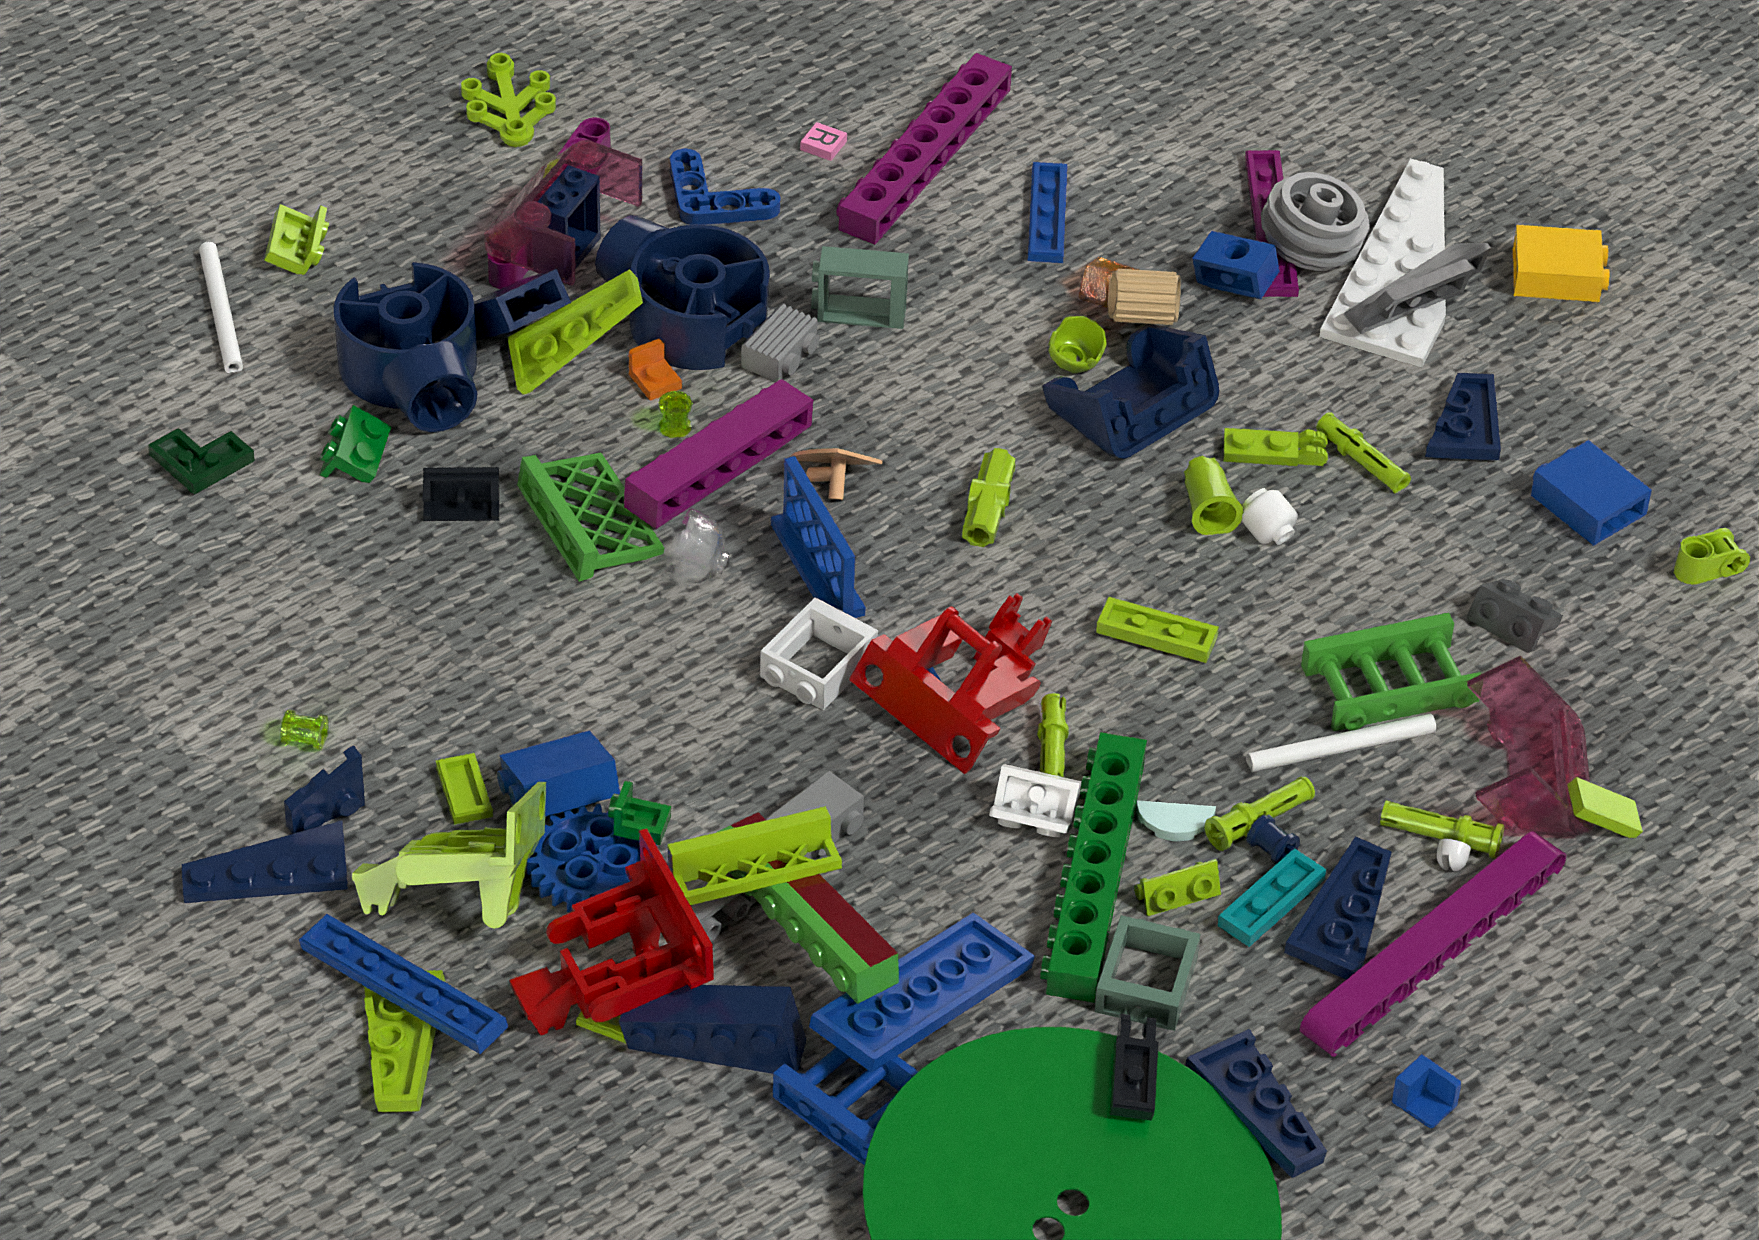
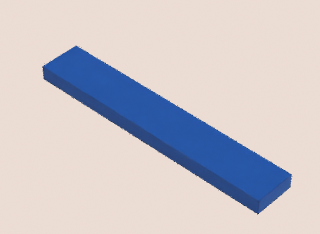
[299,914,508,1054]

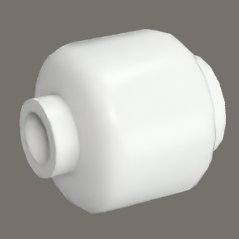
[1242,488,1298,545]

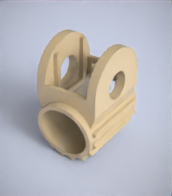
[1108,269,1181,325]

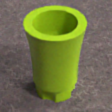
[1184,456,1244,535]

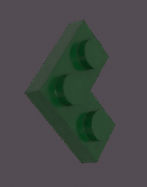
[148,428,255,495]

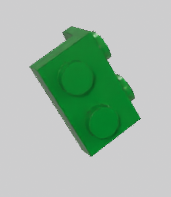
[319,405,391,483]

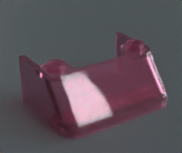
[484,140,642,286]
[1467,655,1594,837]

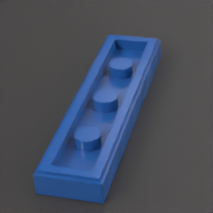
[1028,162,1067,263]

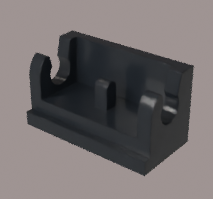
[423,467,500,521]

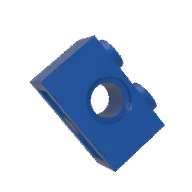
[1192,231,1280,299]

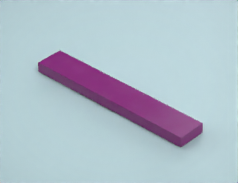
[1245,150,1299,297]

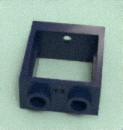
[533,165,601,280]

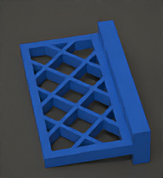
[771,456,866,618]

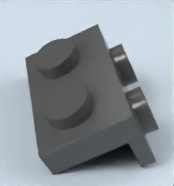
[1467,579,1563,653]

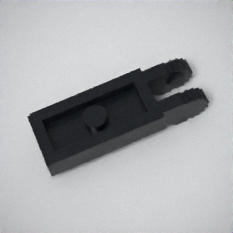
[1110,1014,1159,1121]

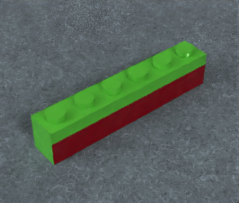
[717,812,899,1004]

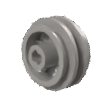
[1261,172,1370,271]

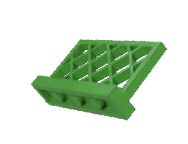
[517,453,665,582]

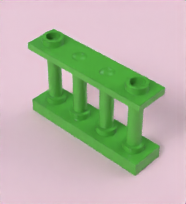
[1301,612,1483,731]

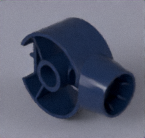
[595,215,770,370]
[334,262,478,432]

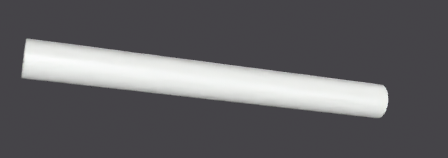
[199,242,243,373]
[1246,714,1436,772]

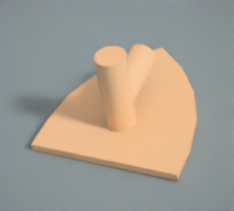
[791,448,882,501]

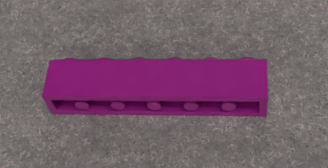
[624,379,814,529]

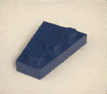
[1425,373,1501,460]

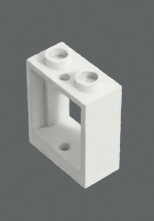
[760,597,878,710]

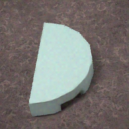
[1136,800,1216,841]

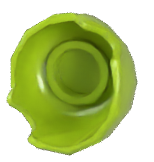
[1048,316,1107,374]

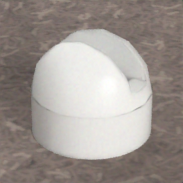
[1437,839,1471,871]

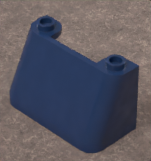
[1042,324,1220,459]

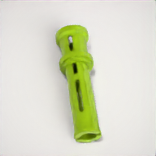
[1204,776,1315,851]
[1380,800,1505,859]

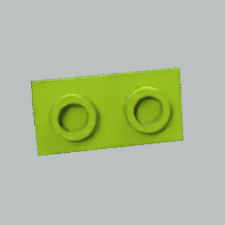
[1134,859,1221,916]

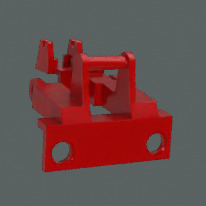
[849,593,1052,774]
[509,828,714,1035]

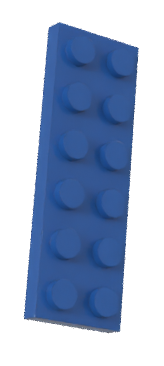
[809,913,1035,1073]

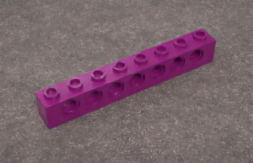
[836,53,1012,245]

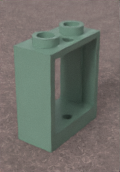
[811,246,909,329]
[1094,915,1201,1031]

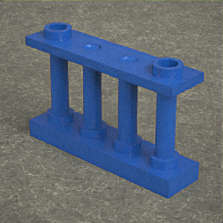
[773,1047,919,1166]

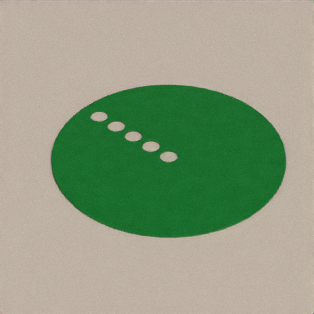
[862,1027,1282,1240]

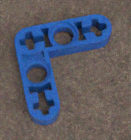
[670,148,781,225]

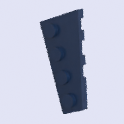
[1284,836,1392,980]

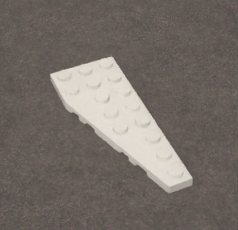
[1319,158,1446,367]

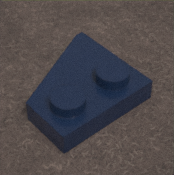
[284,746,365,834]

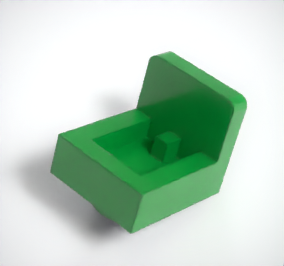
[608,781,672,845]

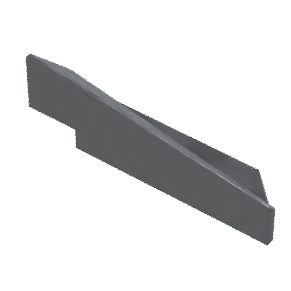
[1344,243,1491,334]

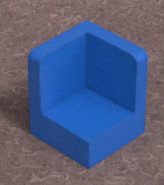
[1392,1054,1461,1128]

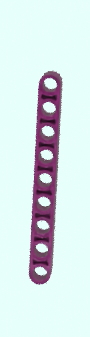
[1300,831,1566,1057]

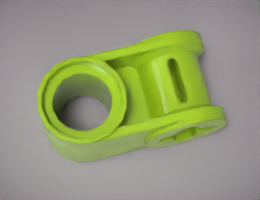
[1674,528,1750,585]

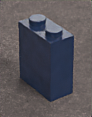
[474,269,571,340]

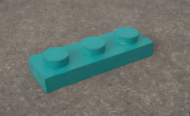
[1217,848,1326,947]

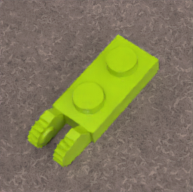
[1223,428,1328,466]

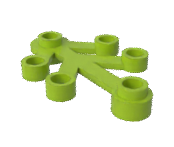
[461,53,556,147]

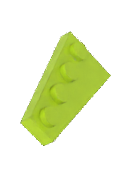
[507,270,643,395]
[364,970,445,1112]

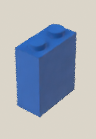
[1531,440,1652,546]
[497,730,620,817]

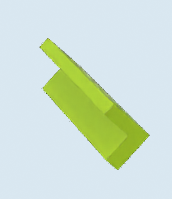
[667,806,842,905]

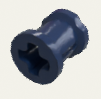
[1246,814,1300,865]

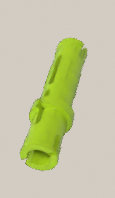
[1316,412,1411,494]
[1037,693,1069,777]

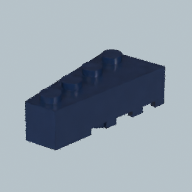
[619,985,807,1074]

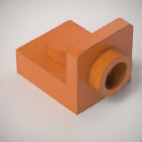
[629,339,682,401]

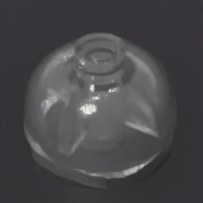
[661,508,730,587]

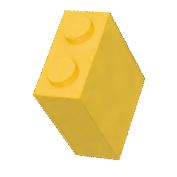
[1512,225,1610,302]

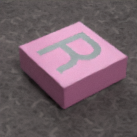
[800,122,847,161]

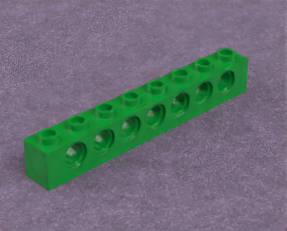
[1040,732,1147,1003]

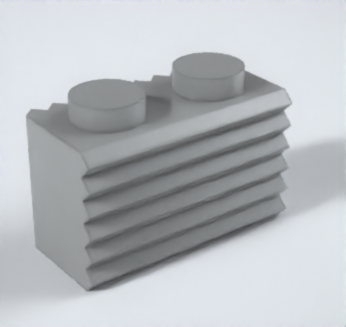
[741,303,820,382]

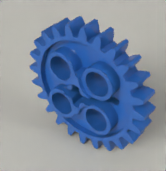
[526,804,657,912]

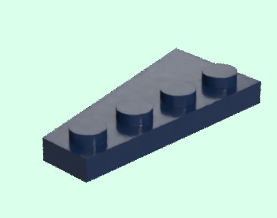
[181,821,348,903]
[1185,1029,1327,1178]

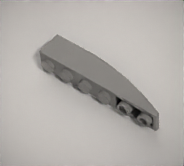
[693,771,864,942]

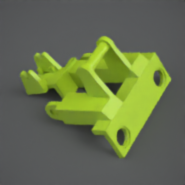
[352,782,546,929]

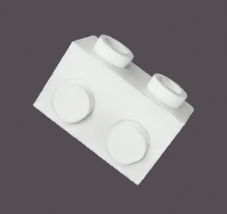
[989,764,1082,837]

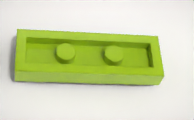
[1096,597,1219,663]

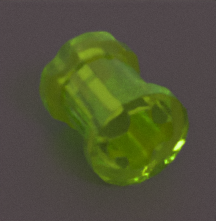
[659,391,692,438]
[280,709,329,750]

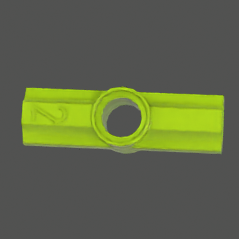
[962,448,1016,547]

